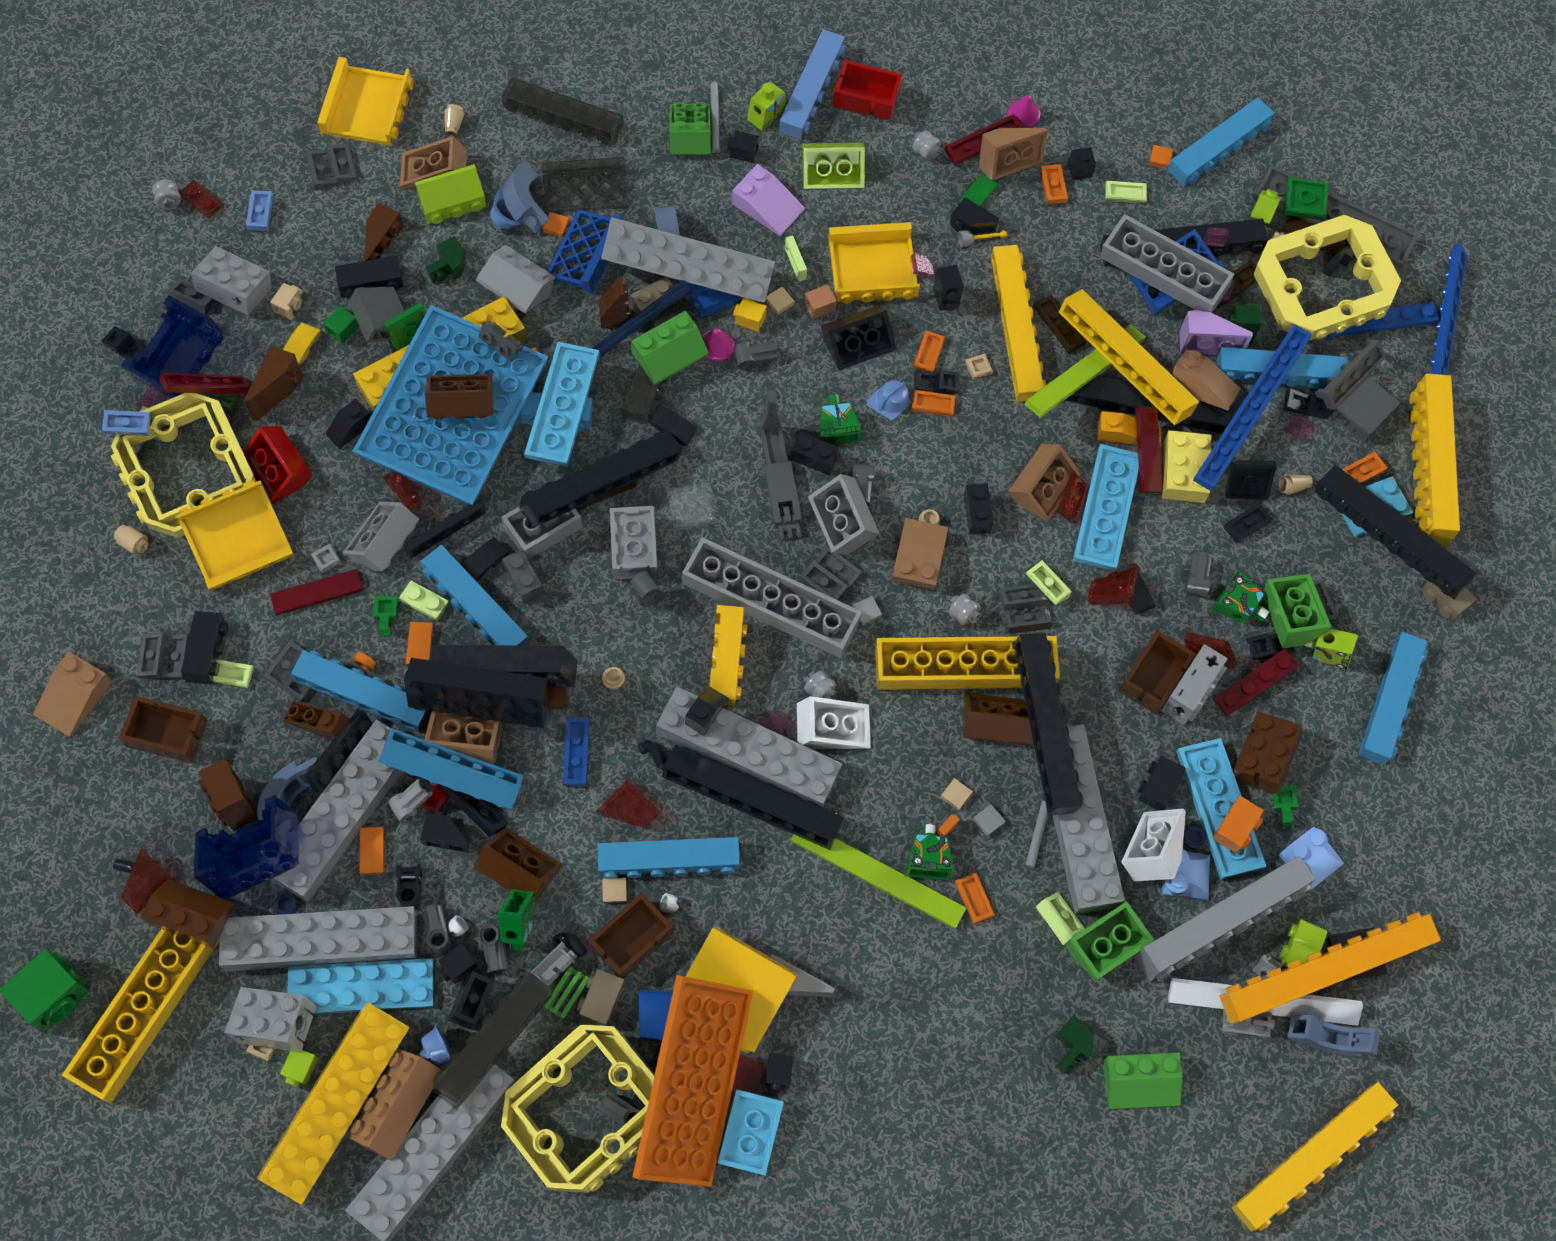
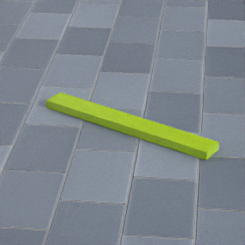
[1024,324,1146,418]
[790,834,966,929]

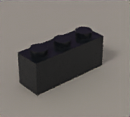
[335,256,404,298]
[181,611,228,684]

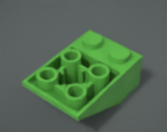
[670,102,711,154]

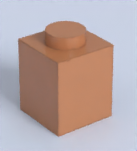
[804,284,838,319]

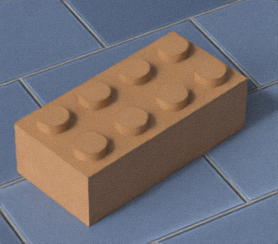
[348,1049,443,1161]

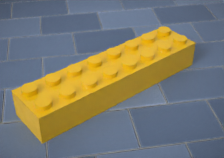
[353,296,527,412]
[1410,374,1460,548]
[875,636,1060,690]
[62,929,220,1104]
[257,1002,410,1205]

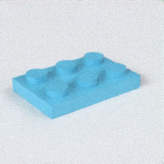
[1342,476,1413,537]
[717,1089,784,1175]

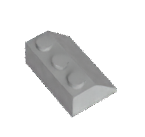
[476,245,555,313]
[343,502,419,571]

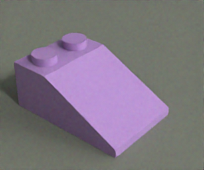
[732,164,805,236]
[1180,310,1253,355]

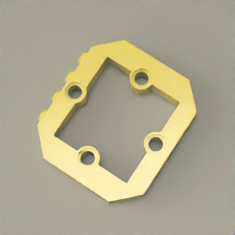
[1254,215,1401,341]
[111,393,257,538]
[501,1025,655,1193]

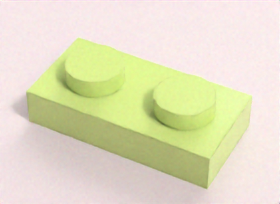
[399,581,449,621]

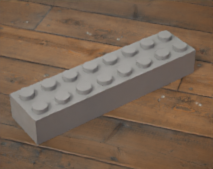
[601,217,776,303]
[682,537,862,658]
[656,686,842,808]
[264,719,403,903]
[1053,724,1125,915]
[1134,856,1316,982]
[219,906,417,971]
[345,1049,515,1241]

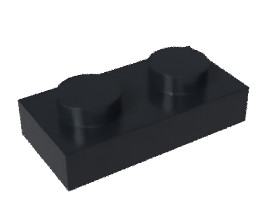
[1223,503,1272,544]

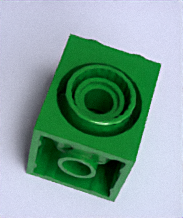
[0,949,90,1033]

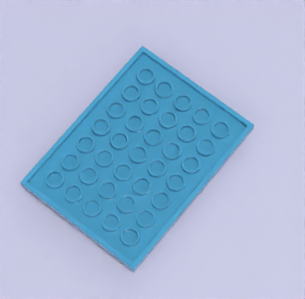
[352,305,548,506]

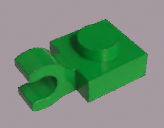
[373,596,398,636]
[1272,785,1298,828]

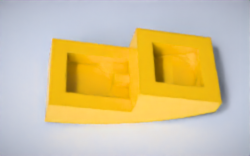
[283,323,321,366]

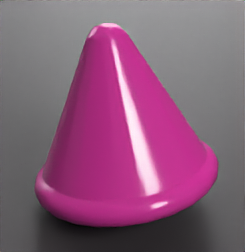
[1007,95,1041,128]
[702,328,735,361]

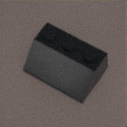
[821,305,896,370]

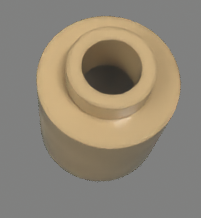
[114,525,149,555]

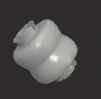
[912,130,942,161]
[152,179,181,210]
[948,594,981,626]
[804,670,837,699]

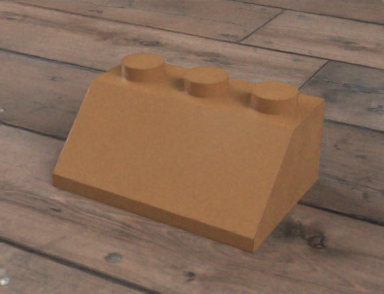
[1008,444,1081,522]

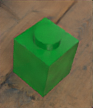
[323,306,359,344]

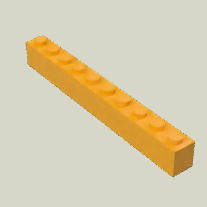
[1219,912,1441,1023]

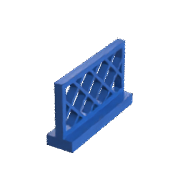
[547,209,622,294]
[1127,229,1225,315]

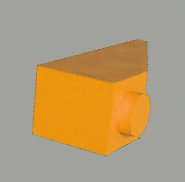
[1097,411,1161,447]

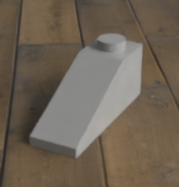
[770,954,835,997]

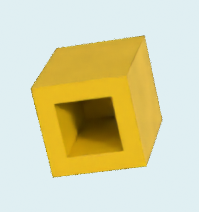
[733,297,767,332]

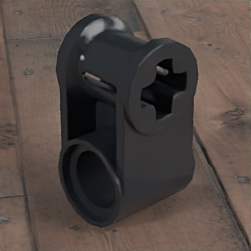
[396,864,422,909]

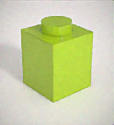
[1251,189,1281,224]
[280,1050,319,1088]

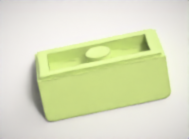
[1026,560,1072,605]
[1036,892,1085,945]

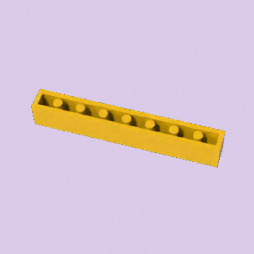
[991,245,1046,402]
[1059,289,1199,425]
[1231,1082,1398,1232]

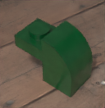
[426,236,465,283]
[1055,1015,1094,1074]

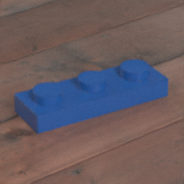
[563,718,590,786]

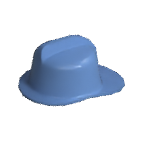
[490,187,522,231]
[866,380,911,420]
[420,1022,452,1066]

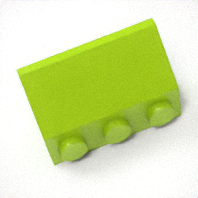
[802,143,865,189]
[415,164,486,224]

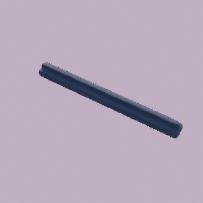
[591,280,691,358]

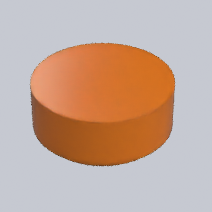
[353,652,376,671]

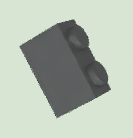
[502,550,544,604]

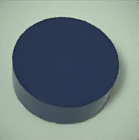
[1183,826,1206,850]
[273,893,298,915]

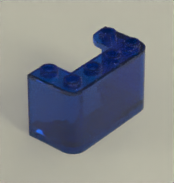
[121,295,223,399]
[194,795,299,899]

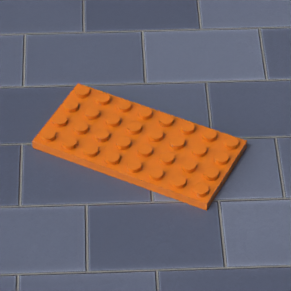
[632,975,753,1187]

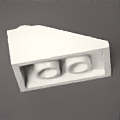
[797,696,871,749]
[1122,808,1186,881]

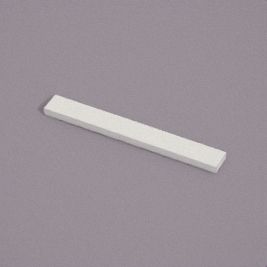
[1168,978,1363,1026]

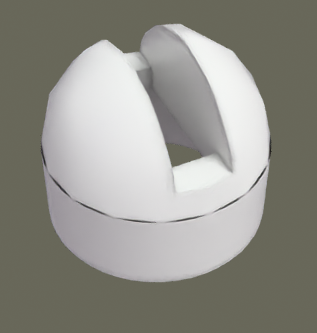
[660,893,679,913]
[447,915,469,937]

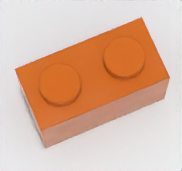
[1212,795,1264,854]

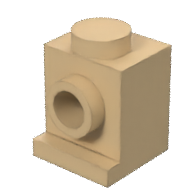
[270,283,303,320]

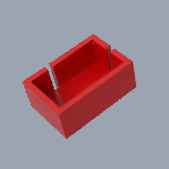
[833,60,902,121]

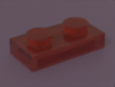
[179,180,224,219]
[1058,475,1089,523]

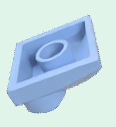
[1279,827,1344,891]
[1162,849,1210,901]

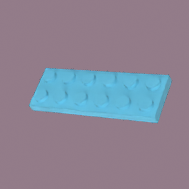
[524,342,600,467]
[1072,444,1139,571]
[1176,738,1266,880]
[288,958,434,1014]

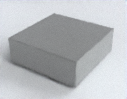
[311,544,341,573]
[852,596,882,625]
[973,804,1006,837]

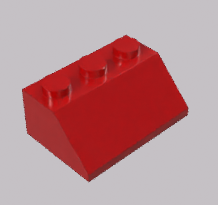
[243,426,313,505]

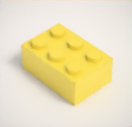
[1162,431,1211,503]

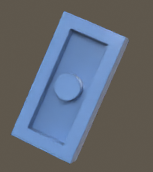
[246,190,274,231]
[102,410,151,436]

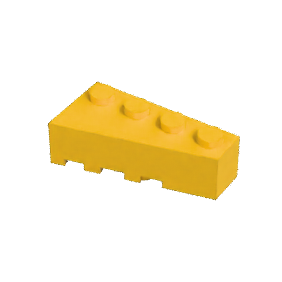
[709,605,748,707]

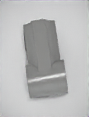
[388,778,433,823]

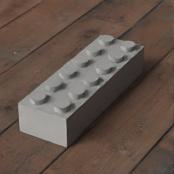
[1100,214,1234,313]

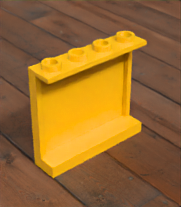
[317,57,414,146]
[828,222,920,304]
[175,480,294,591]
[685,926,799,1053]

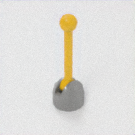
[958,230,1007,247]

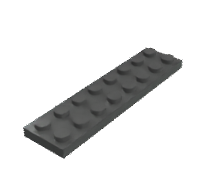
[1253,164,1419,269]

